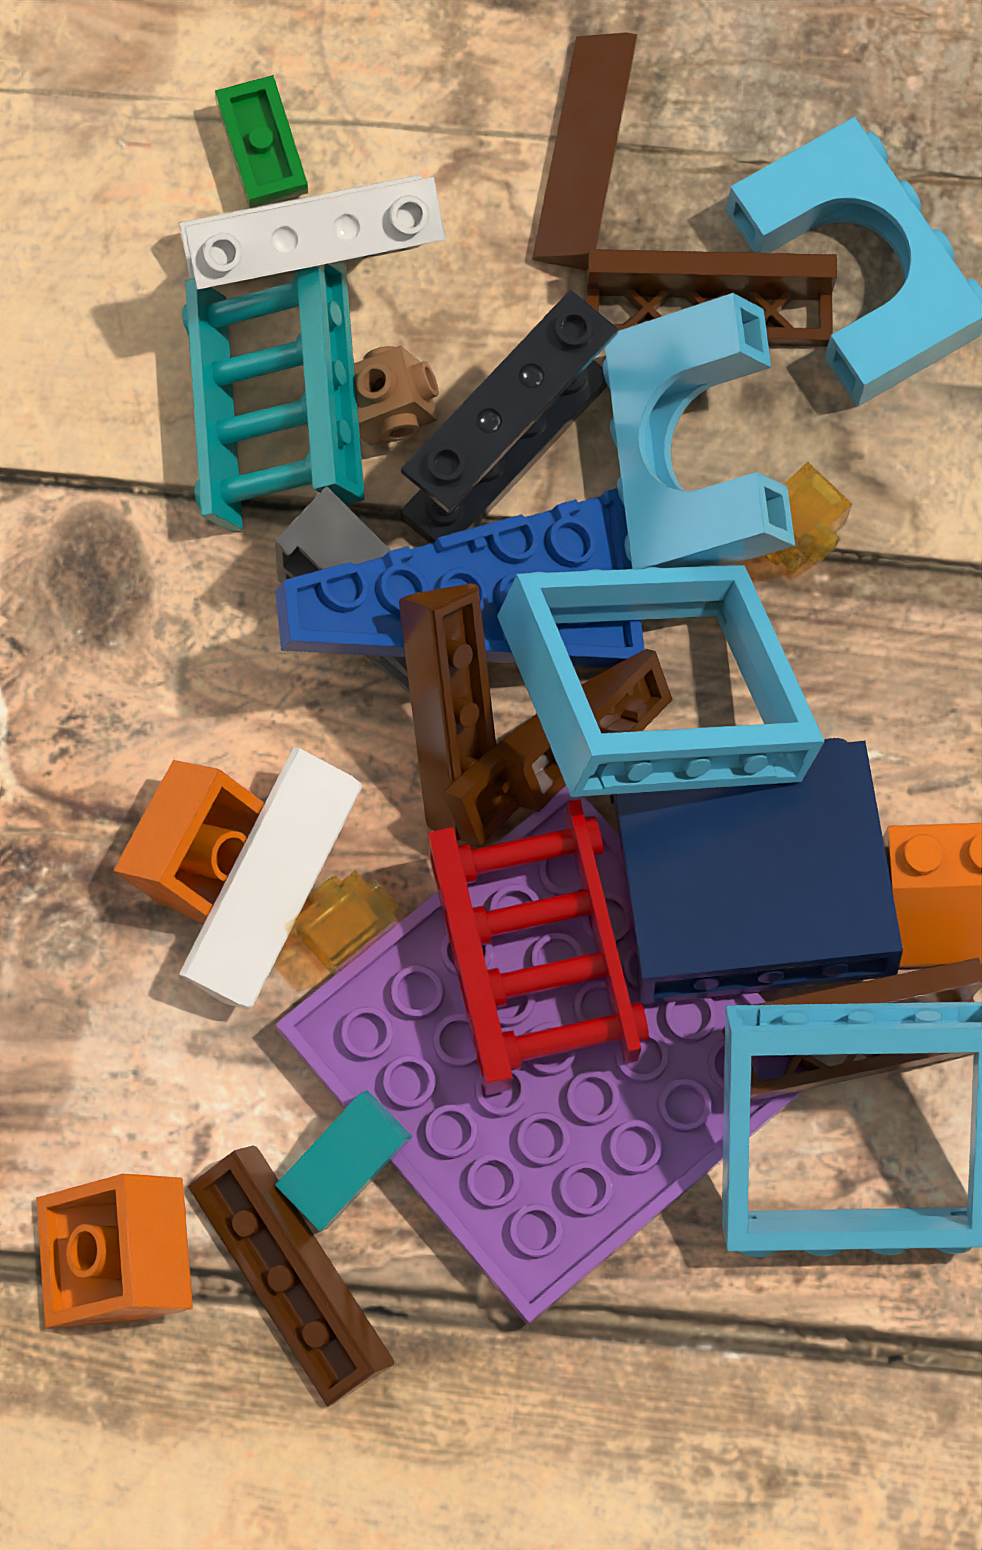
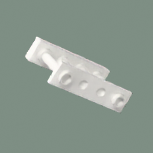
[178,175,446,290]

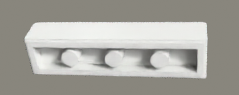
[179,747,362,1009]

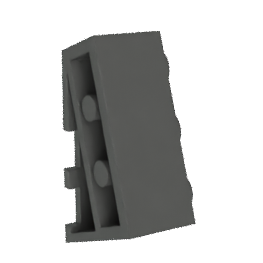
[275,486,410,694]

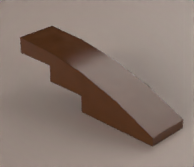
[443,649,673,847]

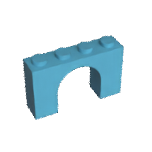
[726,116,982,407]
[603,293,795,569]

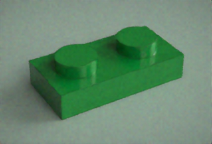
[215,75,308,208]

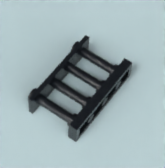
[400,289,619,544]

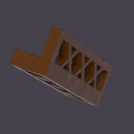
[586,249,837,347]
[722,958,982,1102]

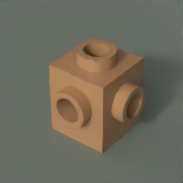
[354,345,439,446]

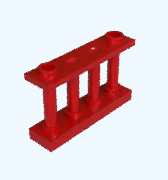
[427,799,649,1096]

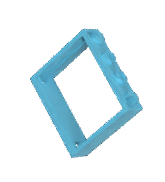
[497,565,825,797]
[722,1002,982,1257]

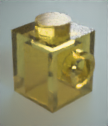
[763,461,853,573]
[295,870,398,976]

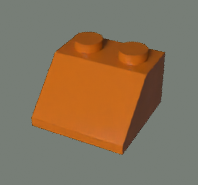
[113,760,265,925]
[883,823,982,968]
[36,1173,193,1328]

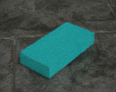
[275,1090,413,1232]

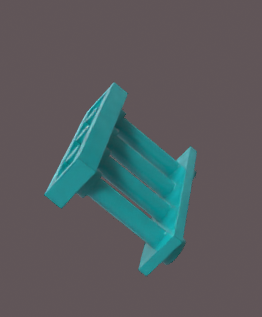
[182,261,365,532]

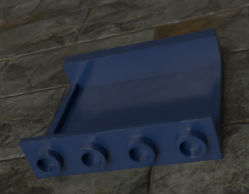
[609,738,903,1004]

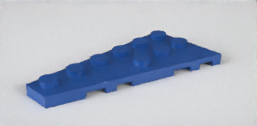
[275,488,645,668]

